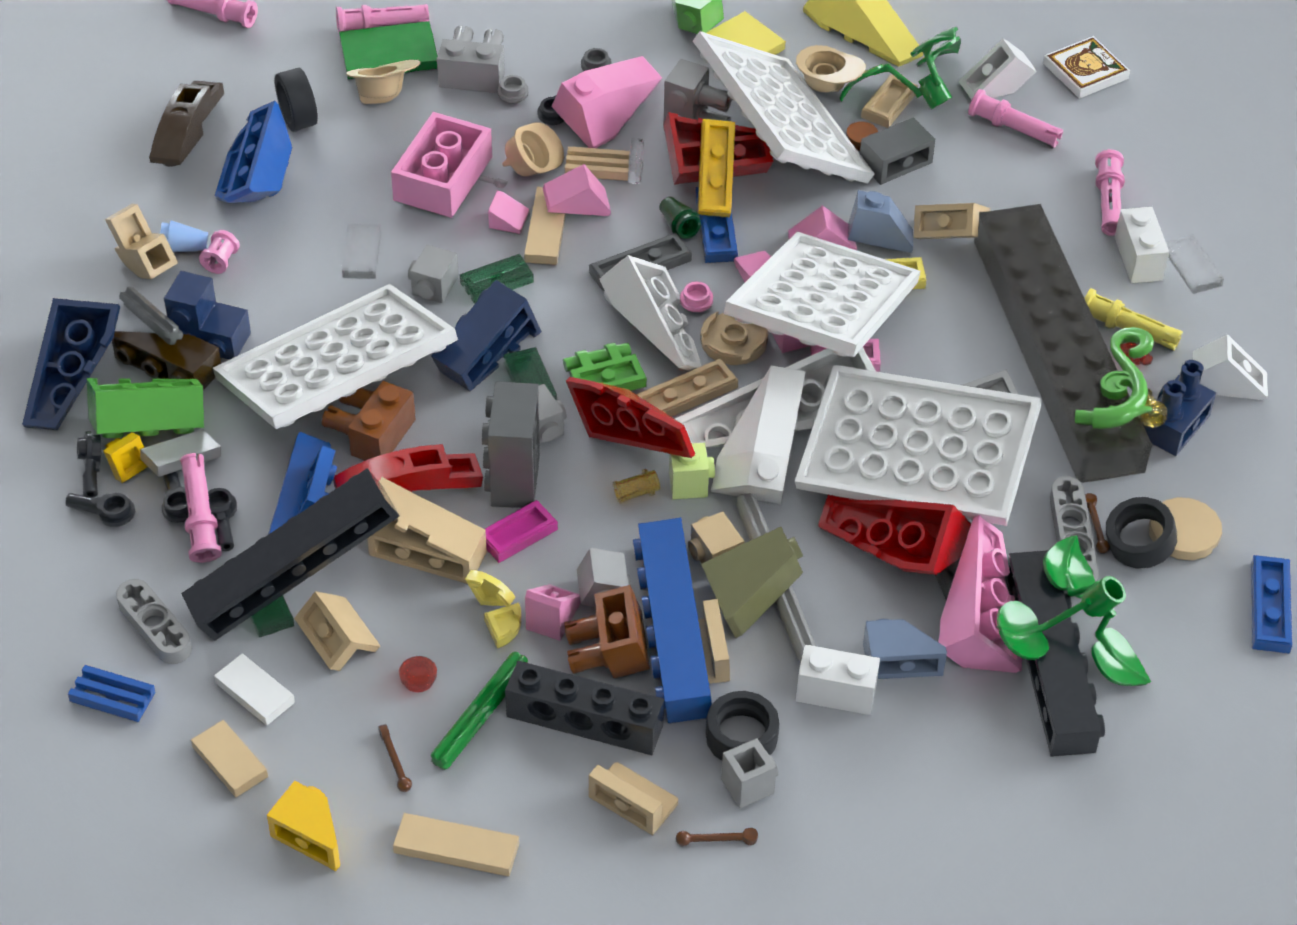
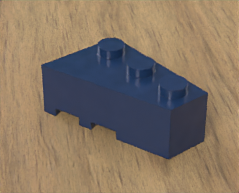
[431,280,542,391]

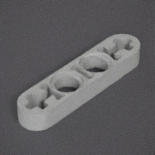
[1050,476,1099,582]

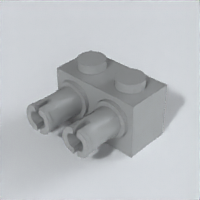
[437,25,505,93]
[663,59,732,129]

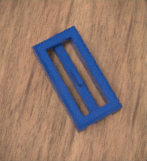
[68,665,155,722]

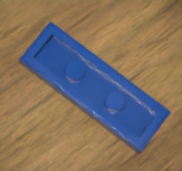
[695,187,738,263]
[1251,555,1292,654]

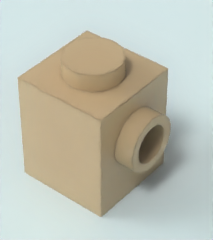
[688,511,745,563]

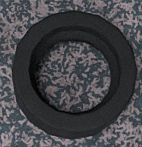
[274,67,318,131]
[1106,497,1177,569]
[705,691,780,761]

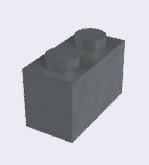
[860,117,936,185]

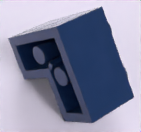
[164,271,251,360]

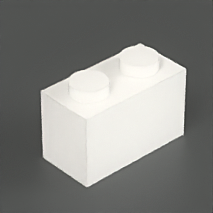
[1114,207,1169,283]
[796,645,880,715]

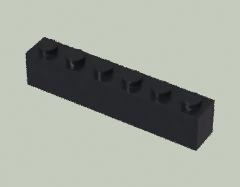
[181,468,400,641]
[1005,550,1105,757]

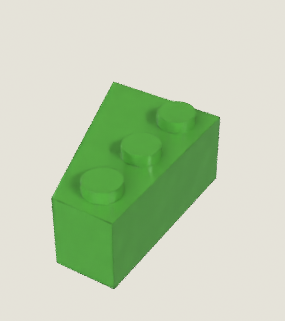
[86,378,204,438]

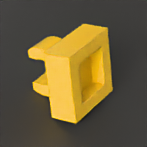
[103,432,148,483]

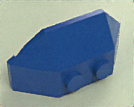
[214,100,292,203]

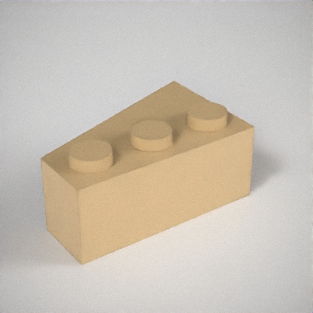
[367,477,487,584]

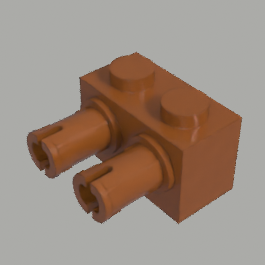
[321,381,416,461]
[564,585,650,678]

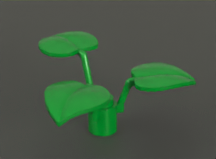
[839,26,961,110]
[997,535,1151,686]

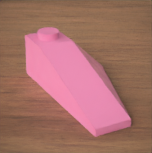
[938,515,1022,673]

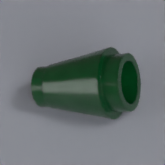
[659,196,701,239]

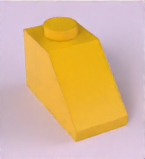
[267,780,340,871]

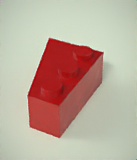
[663,112,774,185]

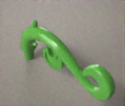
[1075,327,1154,429]

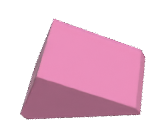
[543,164,611,216]
[788,205,857,250]
[525,584,581,641]

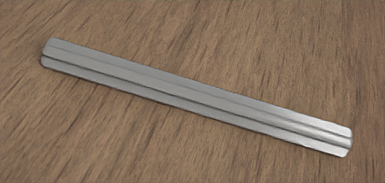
[736,493,817,665]

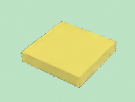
[707,11,786,55]

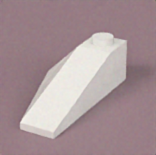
[599,255,702,371]

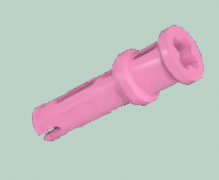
[167,0,258,28]
[336,4,429,34]
[968,89,1063,148]
[1095,149,1125,236]
[180,453,222,563]

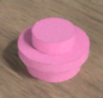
[680,281,713,312]

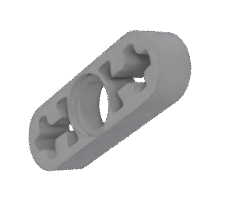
[116,579,192,664]

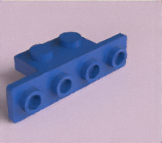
[268,432,337,534]

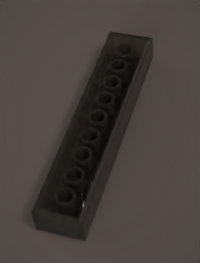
[974,204,1152,483]

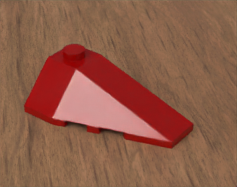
[566,377,695,458]
[818,494,971,575]

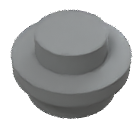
[497,75,529,103]

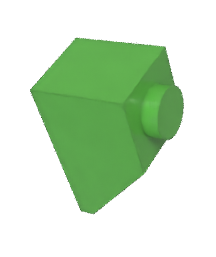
[672,0,724,34]

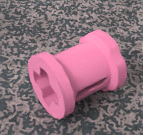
[199,230,240,274]

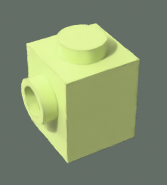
[669,443,715,500]

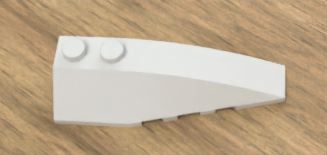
[675,347,876,449]

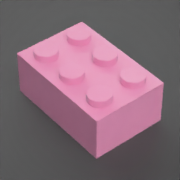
[391,112,492,218]

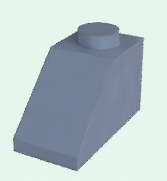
[848,190,913,253]
[863,619,947,679]

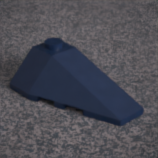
[22,298,120,431]

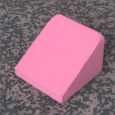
[488,190,529,234]

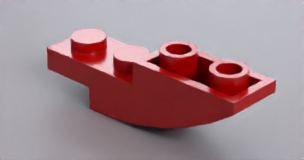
[333,444,483,492]

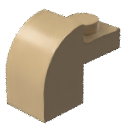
[105,204,178,279]

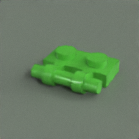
[563,342,647,391]

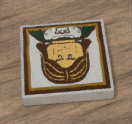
[1043,36,1130,99]

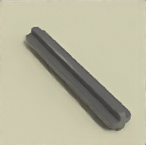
[119,287,183,345]

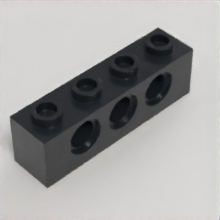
[505,661,664,756]

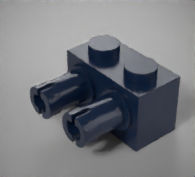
[1140,360,1217,456]

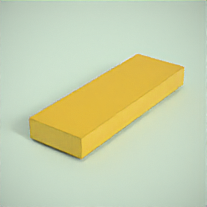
[697,119,735,217]

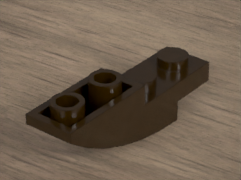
[149,81,224,167]

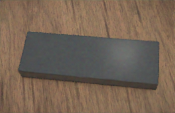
[589,233,692,293]

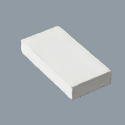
[214,653,295,726]

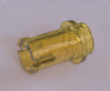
[1140,389,1167,427]
[613,468,661,503]

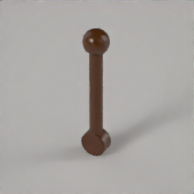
[1085,493,1110,554]
[378,724,412,792]
[675,828,758,846]

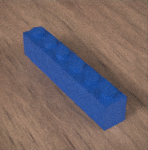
[633,517,712,724]

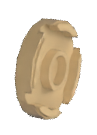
[700,311,768,365]
[1149,497,1222,561]

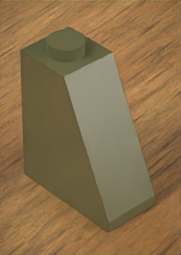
[701,526,803,638]

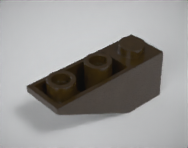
[112,331,221,391]

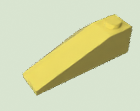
[803,0,923,67]

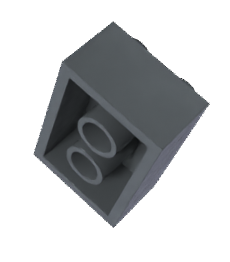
[482,382,540,508]

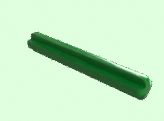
[431,651,528,770]

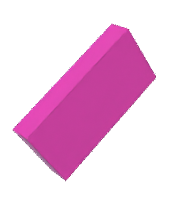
[485,500,558,563]

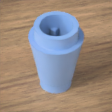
[160,220,208,253]

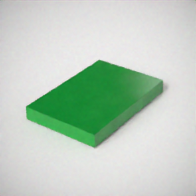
[339,21,438,79]

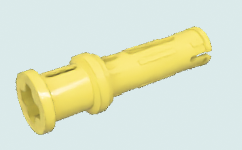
[1079,288,1183,351]

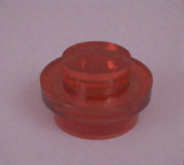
[399,656,437,692]

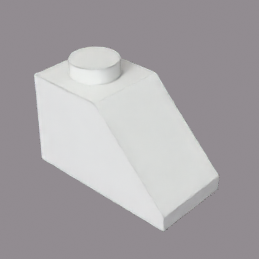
[959,38,1037,100]
[1193,335,1268,400]

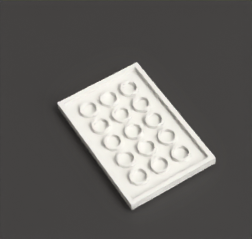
[693,31,875,184]
[724,232,920,357]
[213,284,458,429]
[795,365,1041,526]

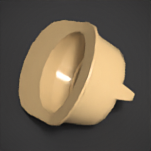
[796,45,866,93]
[346,60,421,104]
[502,122,564,177]

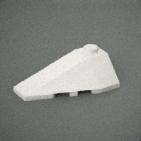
[711,365,806,505]

